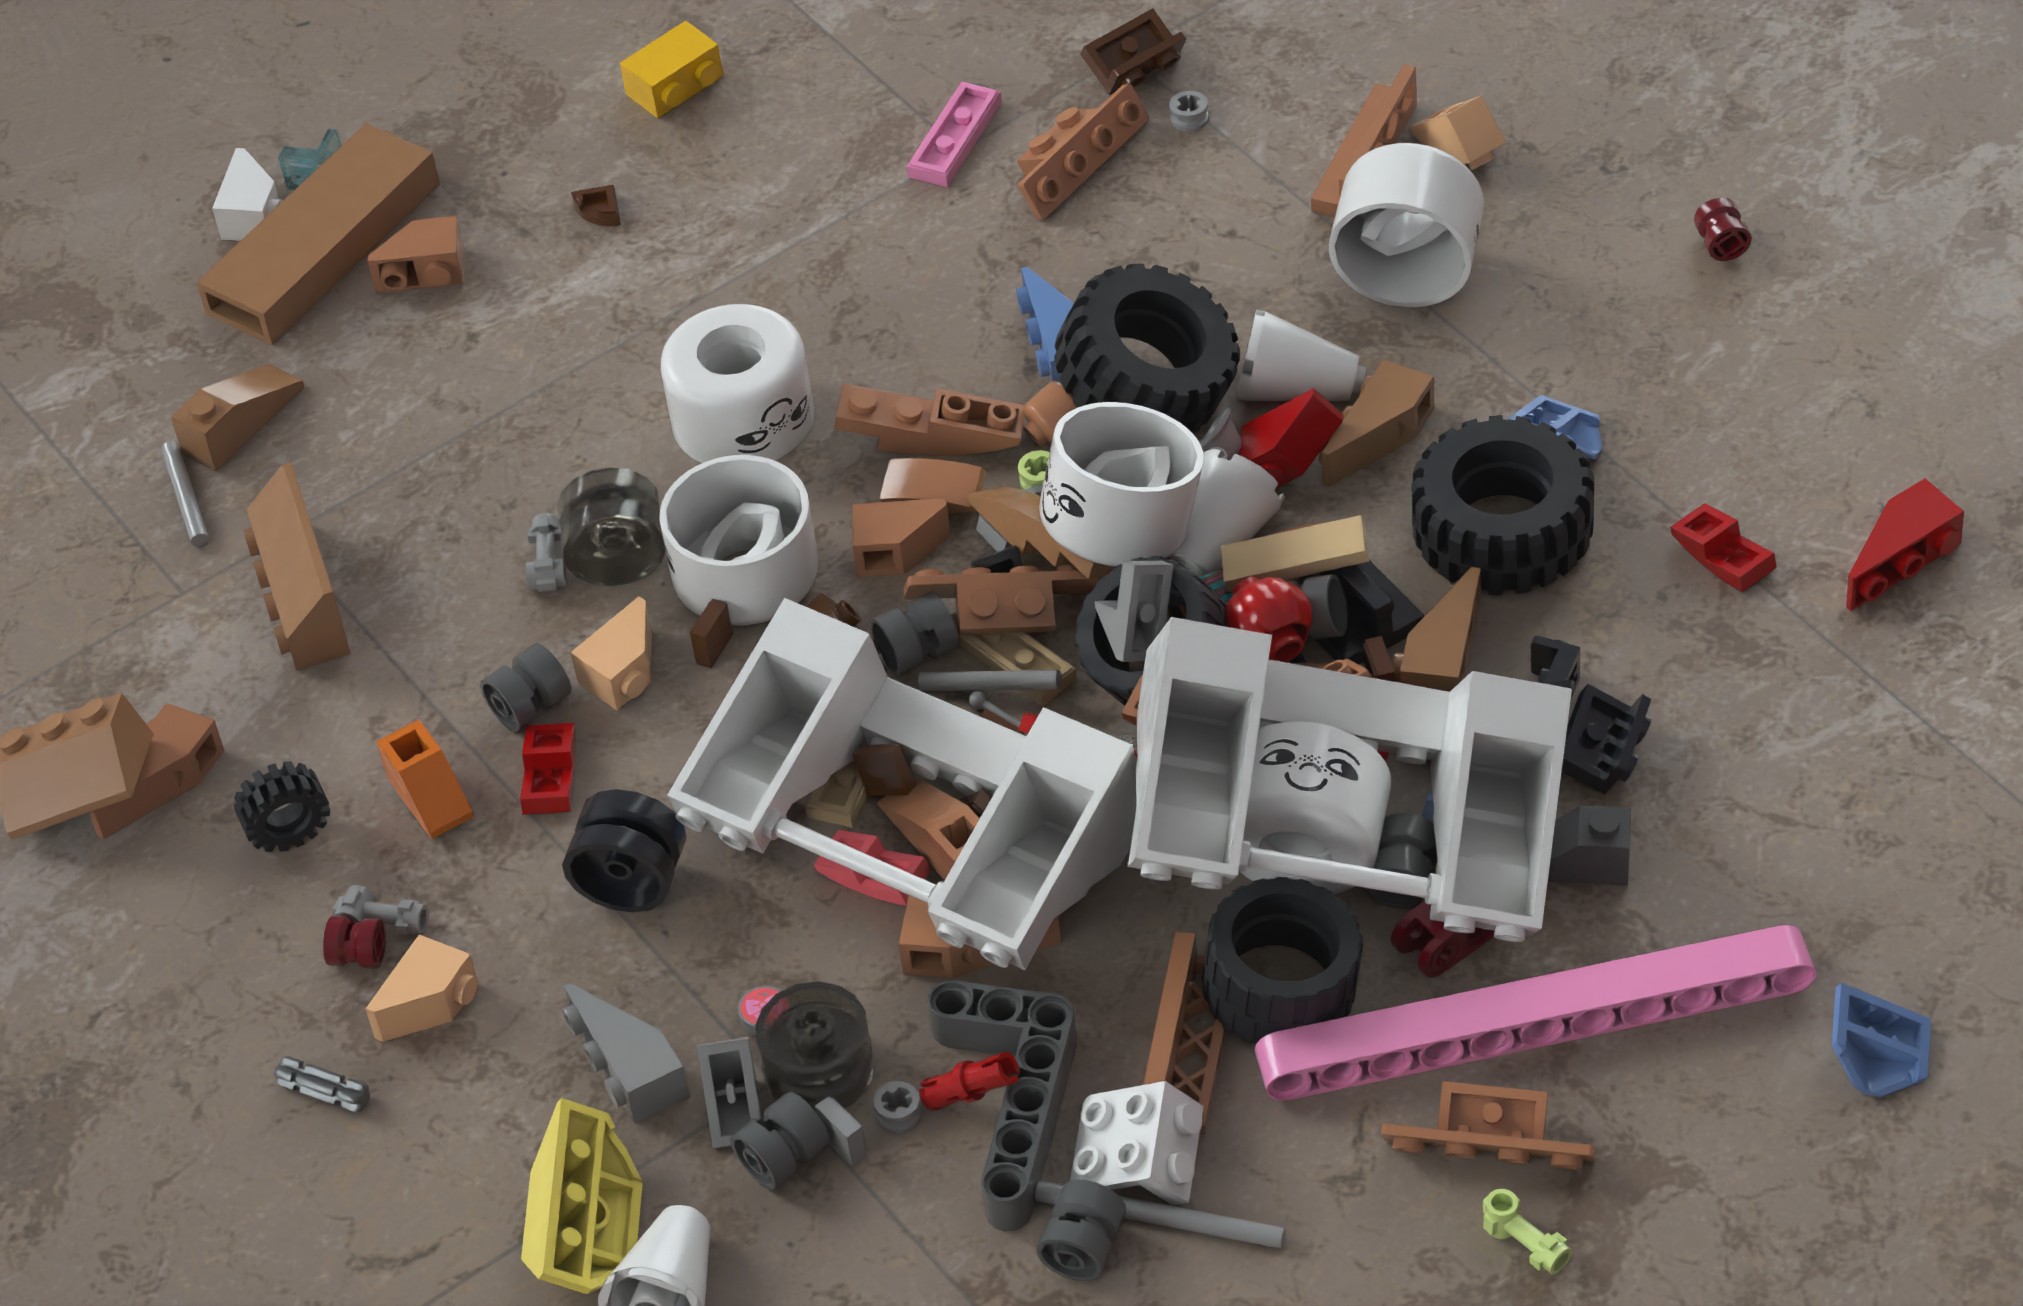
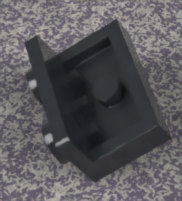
[1562,684,1651,795]

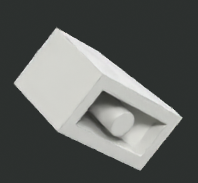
[212,148,283,241]

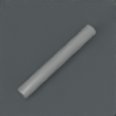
[161,441,209,547]
[918,670,1062,691]

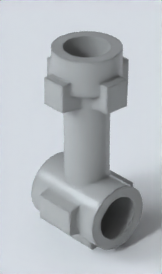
[526,513,567,592]
[332,885,429,935]

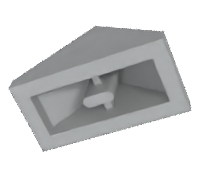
[697,1037,762,1148]

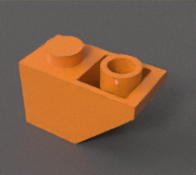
[376,719,474,840]

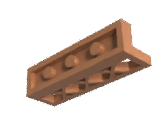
[1311,64,1417,217]
[1143,931,1226,1134]

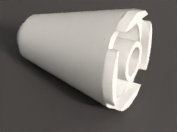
[1236,309,1366,401]
[1169,449,1285,575]
[598,1205,710,1306]

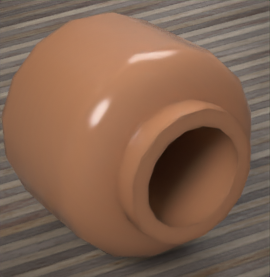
[1023,381,1077,448]

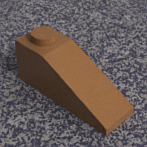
[171,364,304,471]
[1393,567,1481,692]

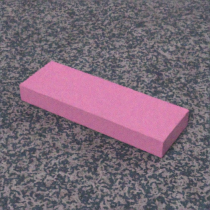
[907,81,1002,188]

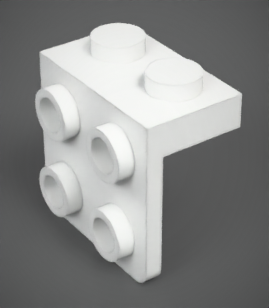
[1070,1081,1204,1205]

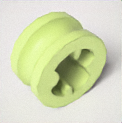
[1018,450,1050,490]

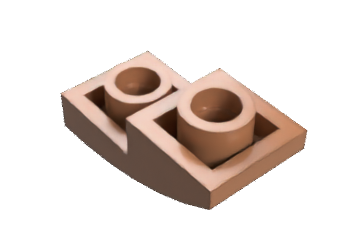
[879,458,986,514]

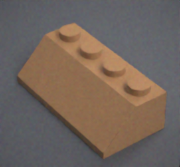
[243,462,351,670]

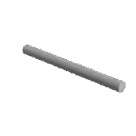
[1035,1180,1286,1249]

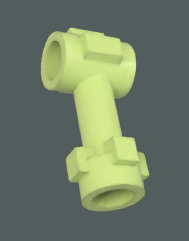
[1483,1189,1572,1275]

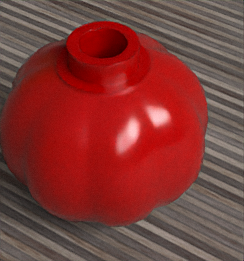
[1224,577,1312,663]

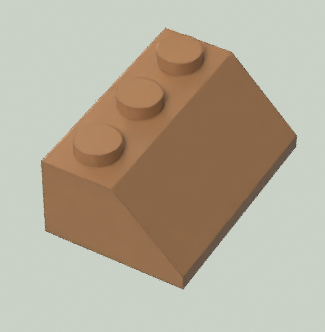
[0,693,154,840]

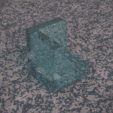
[278,129,342,190]

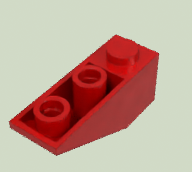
[1846,478,1964,611]

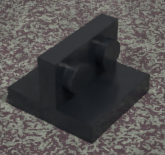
[1316,559,1424,665]

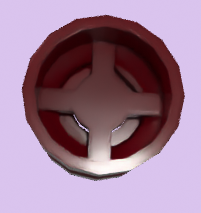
[1694,197,1752,261]
[323,916,386,969]

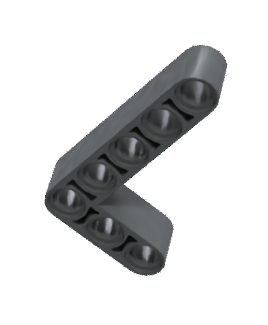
[928,980,1077,1231]

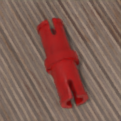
[919,1051,1019,1111]

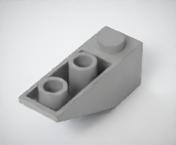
[562,983,690,1123]

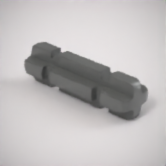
[274,1056,371,1112]

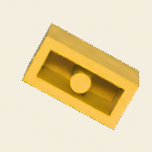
[620,21,724,119]

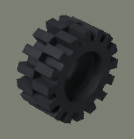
[234,761,331,852]

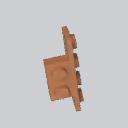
[1017,84,1149,219]
[904,564,1099,635]
[1381,1081,1596,1170]

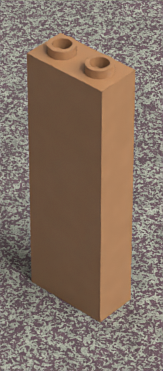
[197,123,440,345]

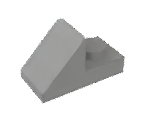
[1095,561,1173,662]

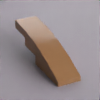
[967,486,1116,579]

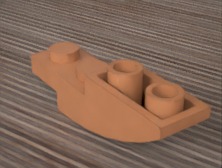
[834,383,1025,456]

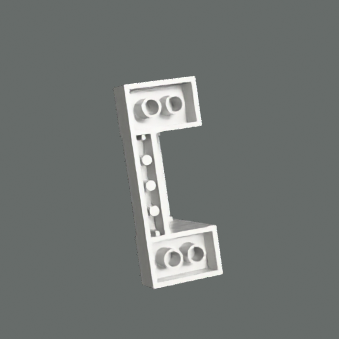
[667,598,1137,970]
[1128,617,1572,942]

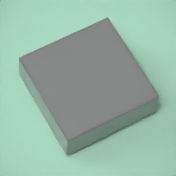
[815,1096,867,1167]

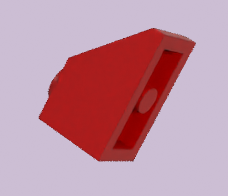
[1239,388,1343,488]

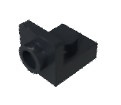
[1531,636,1581,698]

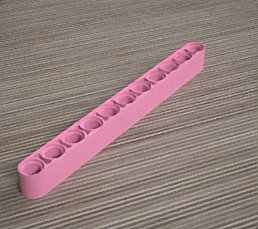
[1255,925,1817,1101]

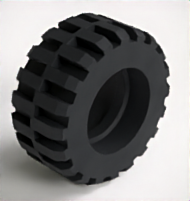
[1054,264,1240,433]
[1411,415,1594,595]

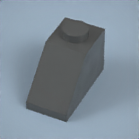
[1548,806,1631,885]

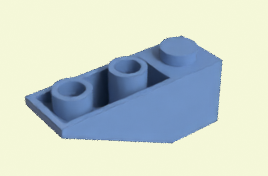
[1016,267,1074,383]

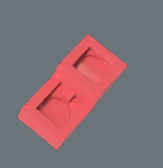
[814,829,931,906]

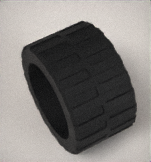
[1075,556,1227,706]
[1202,877,1363,1045]

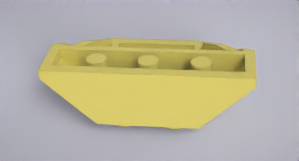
[521,1098,643,1294]

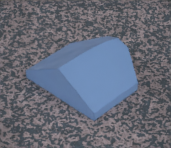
[1508,395,1603,460]
[1832,983,1931,1097]

